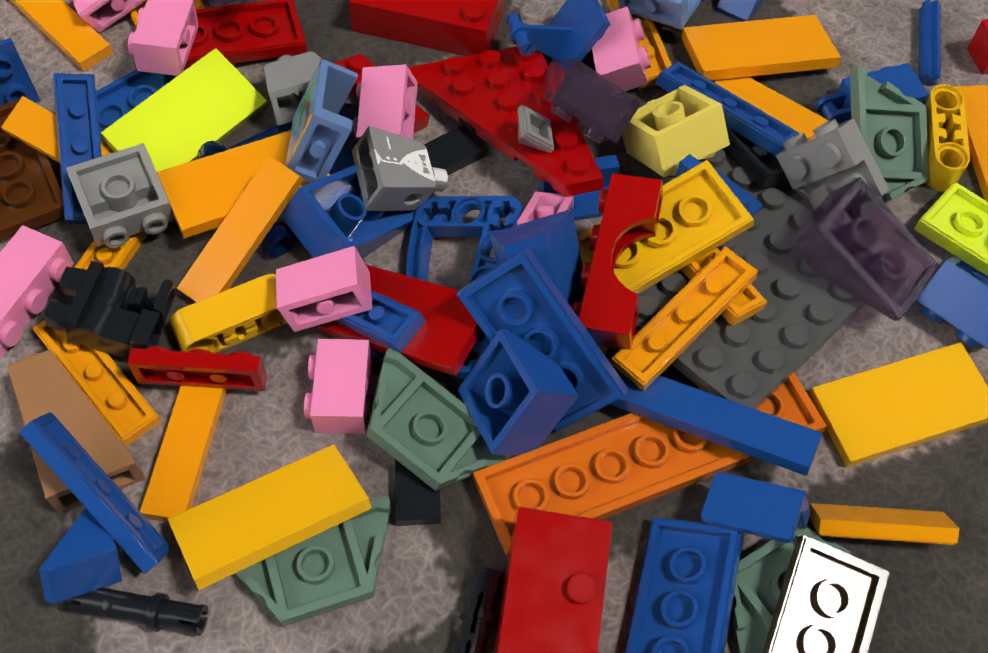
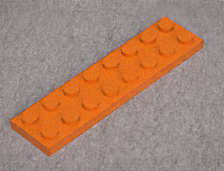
[473,372,827,558]

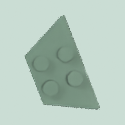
[850,66,929,214]
[366,346,515,491]
[235,495,391,627]
[731,527,890,653]

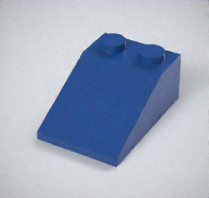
[280,165,417,259]

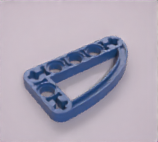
[406,196,524,381]

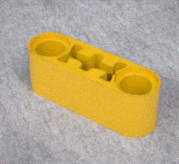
[925,84,970,192]
[169,274,287,353]

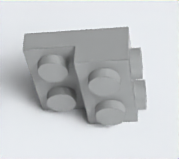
[776,118,889,217]
[66,143,175,248]

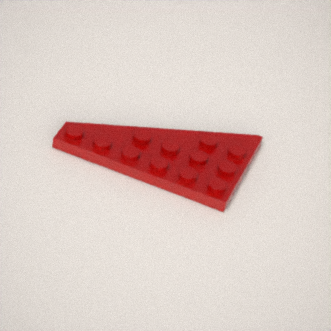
[408,45,603,197]

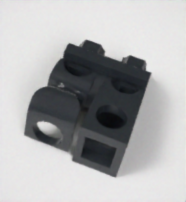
[44,260,175,359]

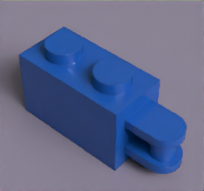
[815,63,929,124]

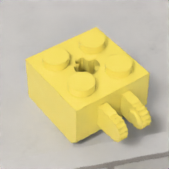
[618,85,730,178]

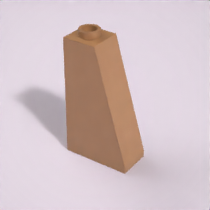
[7,350,145,514]

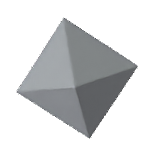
[518,105,554,153]

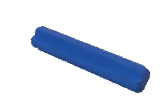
[918,0,941,86]

